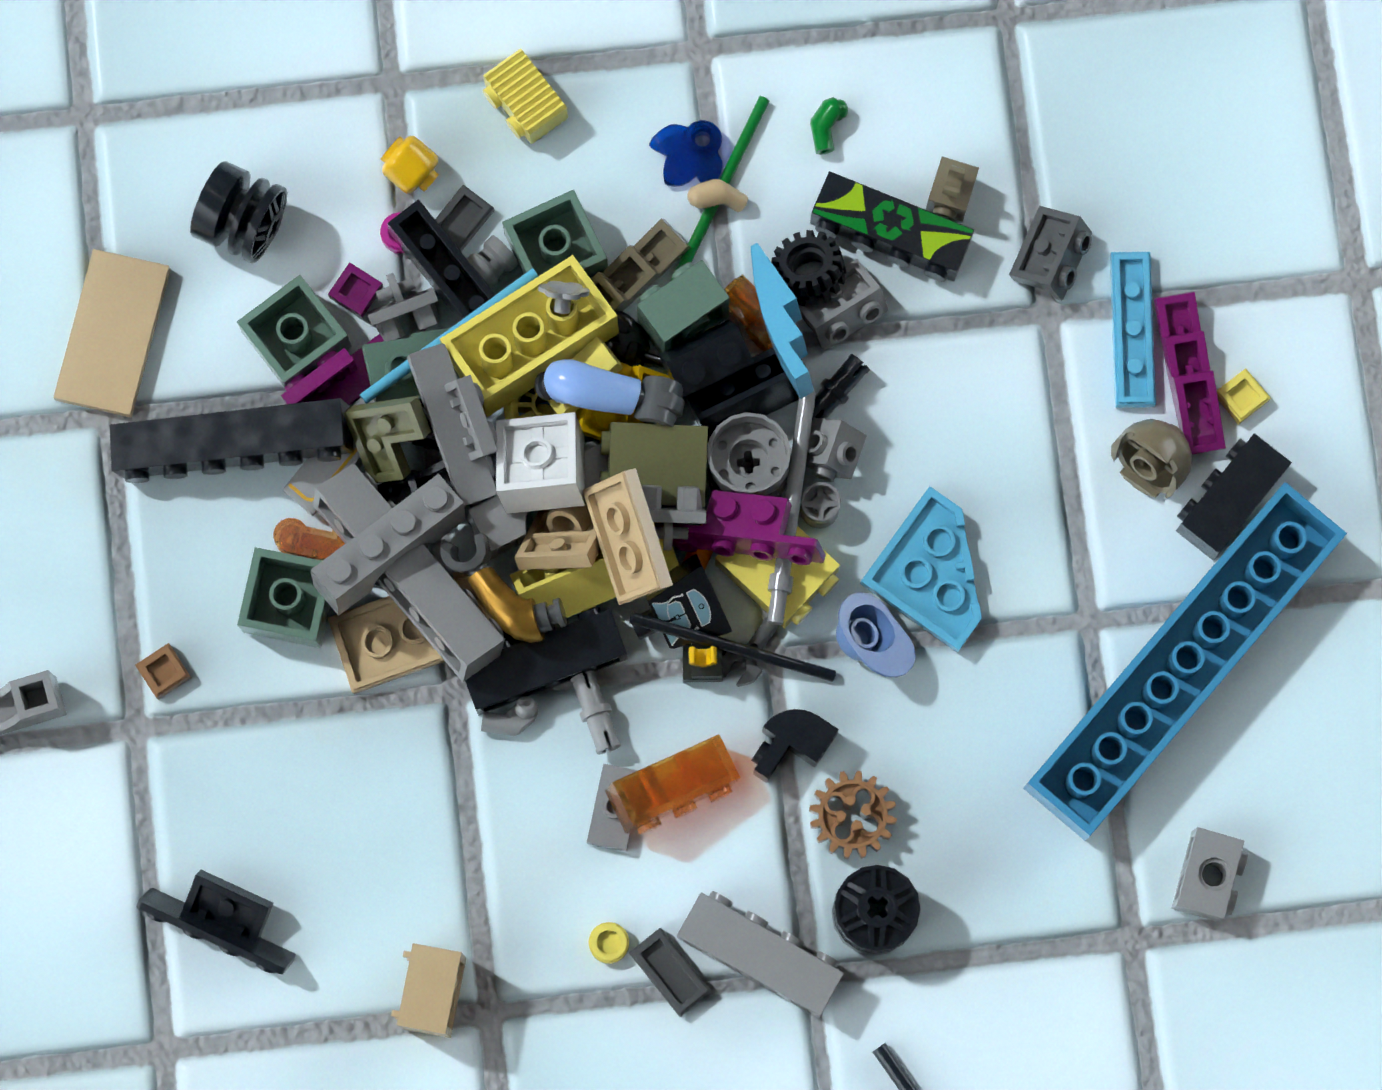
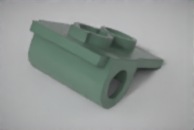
[362,328,460,404]

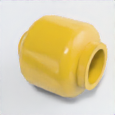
[380,136,439,193]

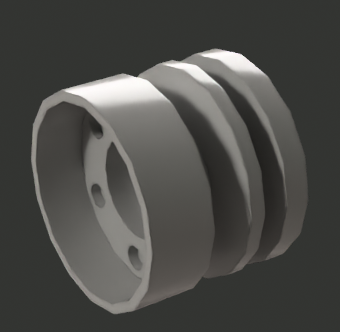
[707,412,791,497]

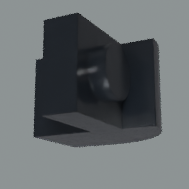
[751,709,839,783]

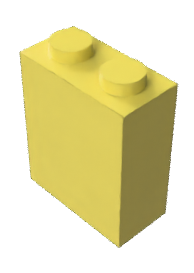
[715,526,840,629]

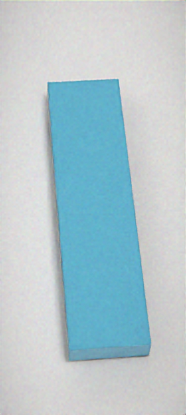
[1110,252,1156,408]

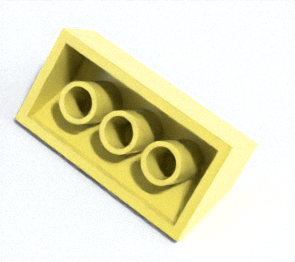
[440,255,619,417]

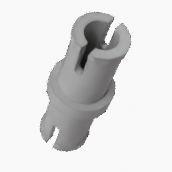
[570,671,621,755]

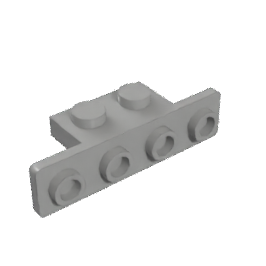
[407,343,498,506]

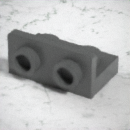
[1009,206,1092,301]

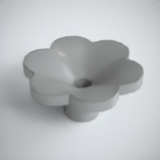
[538,281,590,314]

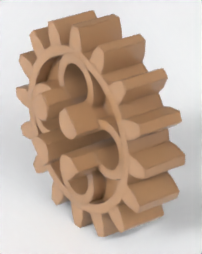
[809,771,897,859]

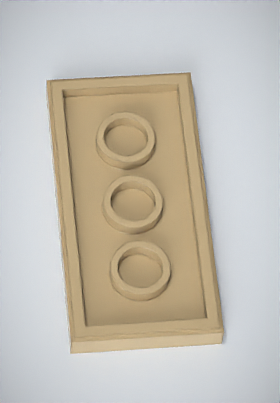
[53,249,171,418]
[328,572,494,694]

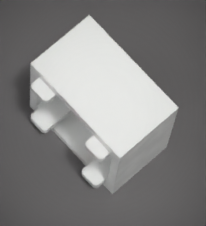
[496,412,585,514]

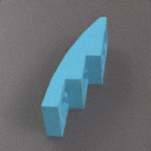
[751,243,814,399]

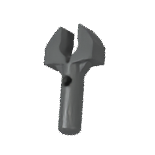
[722,617,779,687]

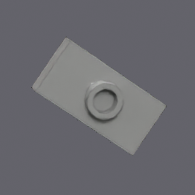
[587,764,643,852]

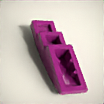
[1153,291,1226,455]

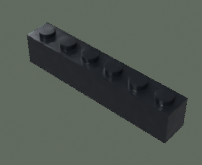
[109,398,354,483]

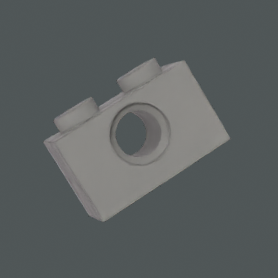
[1171,827,1248,922]

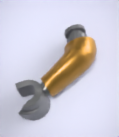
[440,533,568,643]

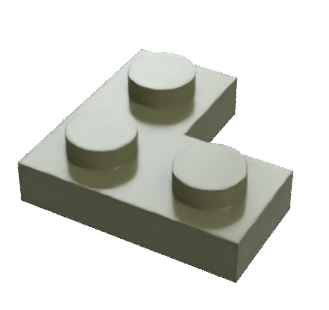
[343,396,431,483]

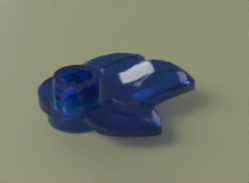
[649,120,723,187]

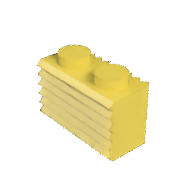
[482,48,568,144]

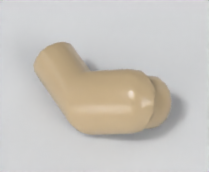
[687,179,748,212]

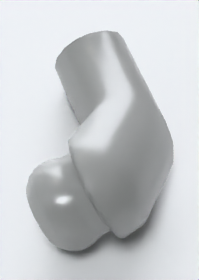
[481,696,538,736]

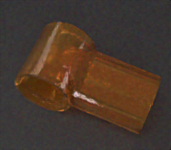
[724,274,798,352]

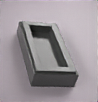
[435,185,494,252]
[629,927,711,1017]

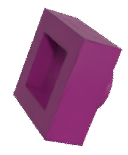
[328,262,383,318]

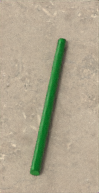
[670,96,770,281]

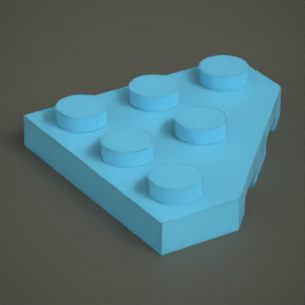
[860,486,982,653]

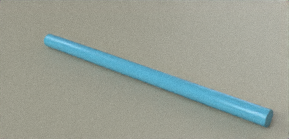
[359,268,538,404]

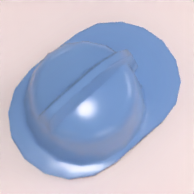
[836,592,916,678]

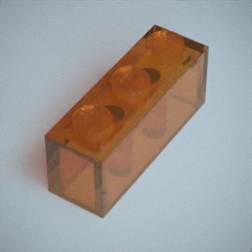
[605,734,741,835]

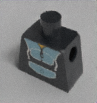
[632,554,732,649]

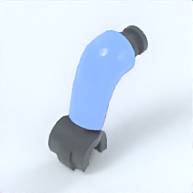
[534,359,685,427]

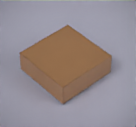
[135,643,192,700]

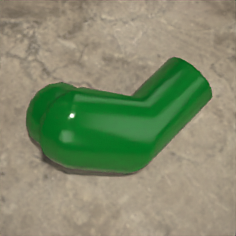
[810,97,848,155]

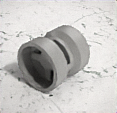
[466,235,519,289]
[800,482,841,529]

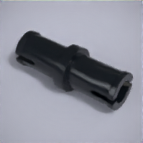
[812,354,870,421]

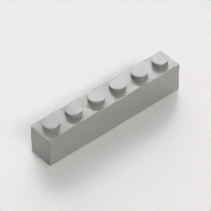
[313,463,505,682]

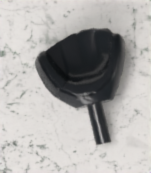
[605,311,665,369]

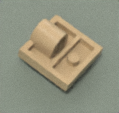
[514,501,601,570]

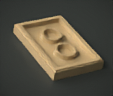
[583,468,673,605]

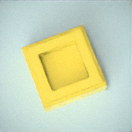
[1217,368,1271,425]

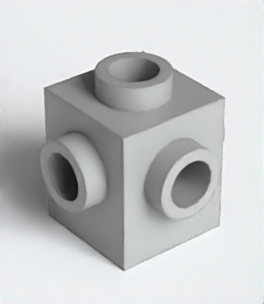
[806,417,867,482]

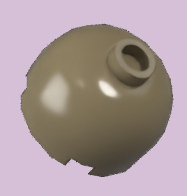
[1111,419,1192,498]

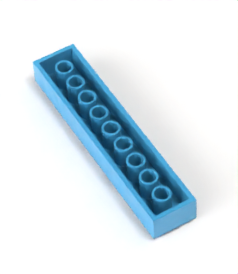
[1023,482,1347,841]

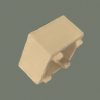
[391,943,466,1038]

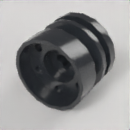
[190,161,288,263]
[831,865,921,956]

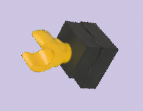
[683,643,723,682]

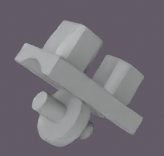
[366,273,439,341]
[641,485,706,551]

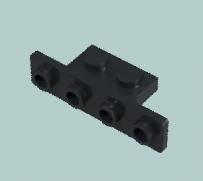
[136,869,296,974]

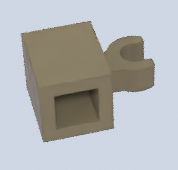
[926,156,979,222]

